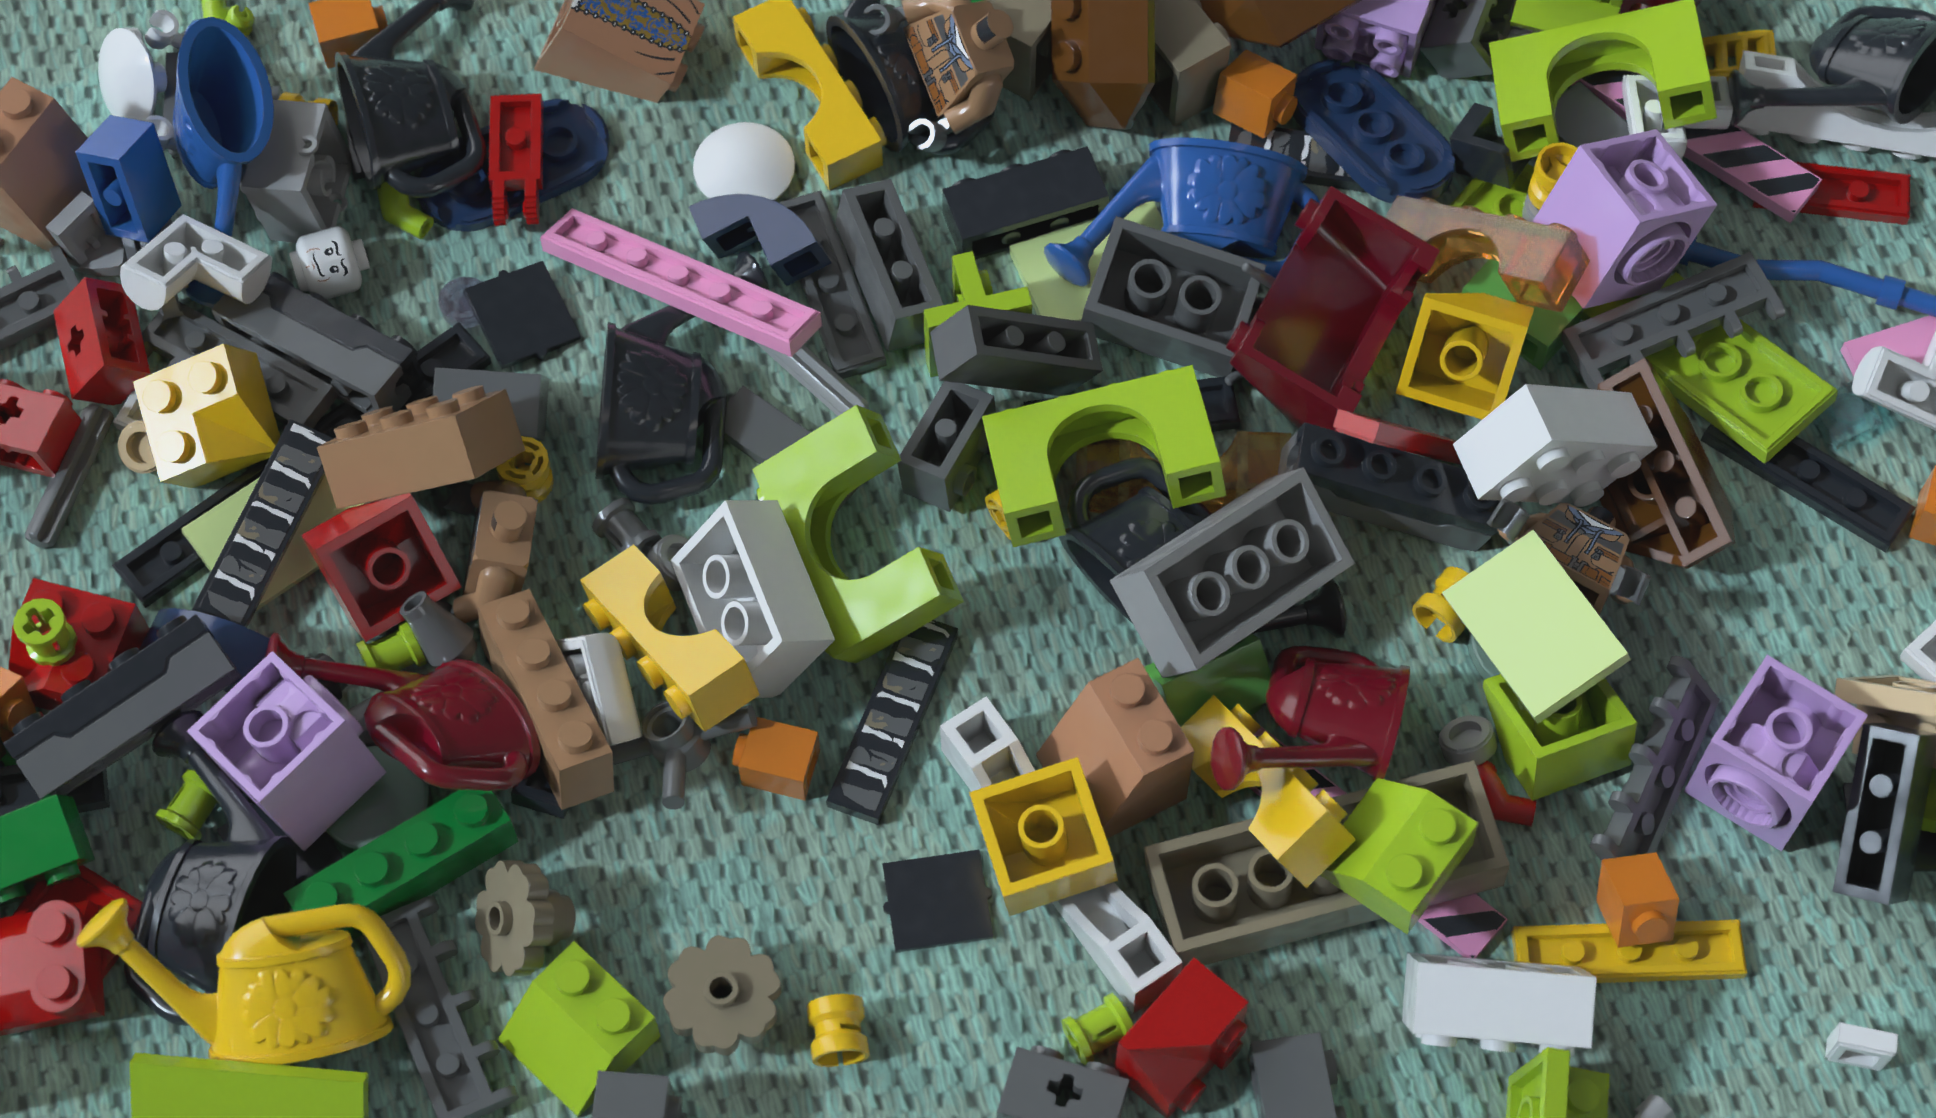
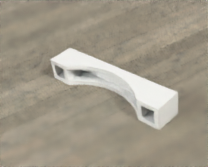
[1736,50,1936,160]
[940,696,1183,1014]

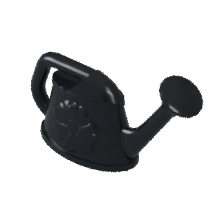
[335,0,487,198]
[826,0,995,155]
[1728,6,1936,126]
[595,251,769,505]
[1059,457,1347,638]
[123,710,297,1026]

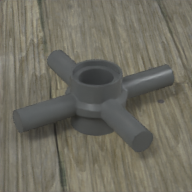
[610,701,757,810]

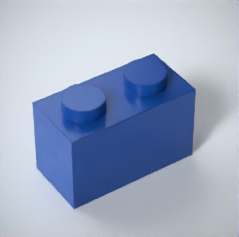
[76,115,182,243]

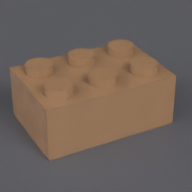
[317,385,525,509]

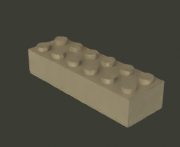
[1144,760,1510,970]

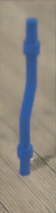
[1678,236,1936,317]

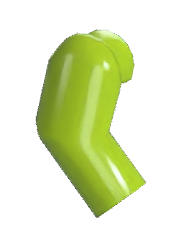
[201,0,255,36]
[377,182,434,240]

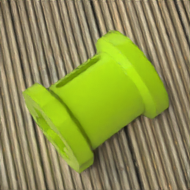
[13,598,78,666]
[356,620,427,671]
[155,769,219,840]
[1061,993,1133,1066]

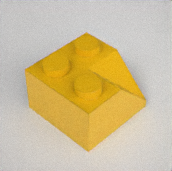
[1395,293,1534,420]
[133,344,280,488]
[969,757,1118,916]

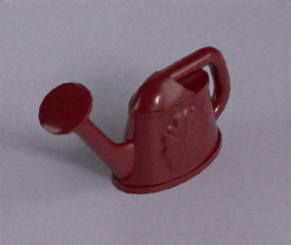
[265,632,540,791]
[1211,646,1410,790]

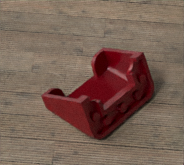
[1226,186,1440,432]

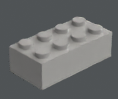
[1110,467,1355,678]

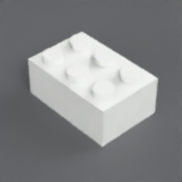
[1453,384,1657,507]
[670,500,835,698]
[1402,952,1597,1057]

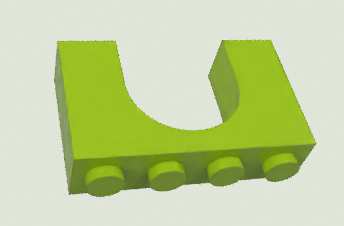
[1489,0,1717,162]
[982,365,1226,548]
[752,405,964,663]

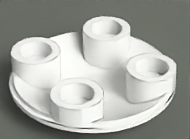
[98,27,167,121]
[693,122,795,201]

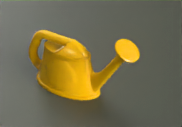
[76,898,411,1065]

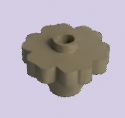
[475,860,576,977]
[663,935,782,1055]

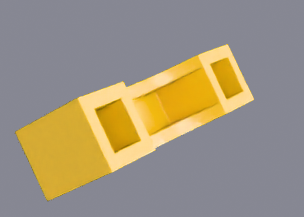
[733,0,887,191]
[580,544,760,732]
[1180,695,1356,888]

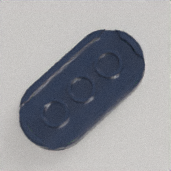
[1293,59,1455,206]
[417,99,610,232]

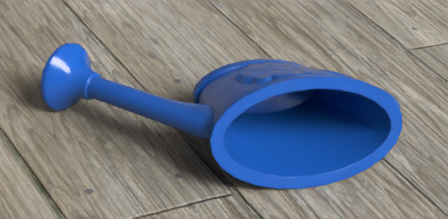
[173,17,274,308]
[1044,137,1320,287]

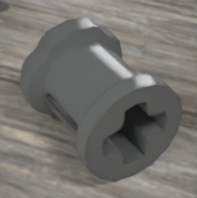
[592,498,662,557]

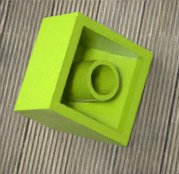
[1483,674,1637,801]
[1320,778,1478,935]
[498,941,661,1118]

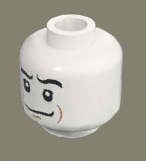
[289,226,370,299]

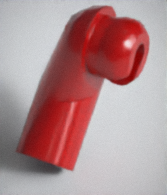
[1476,761,1537,827]

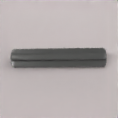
[25,403,114,549]

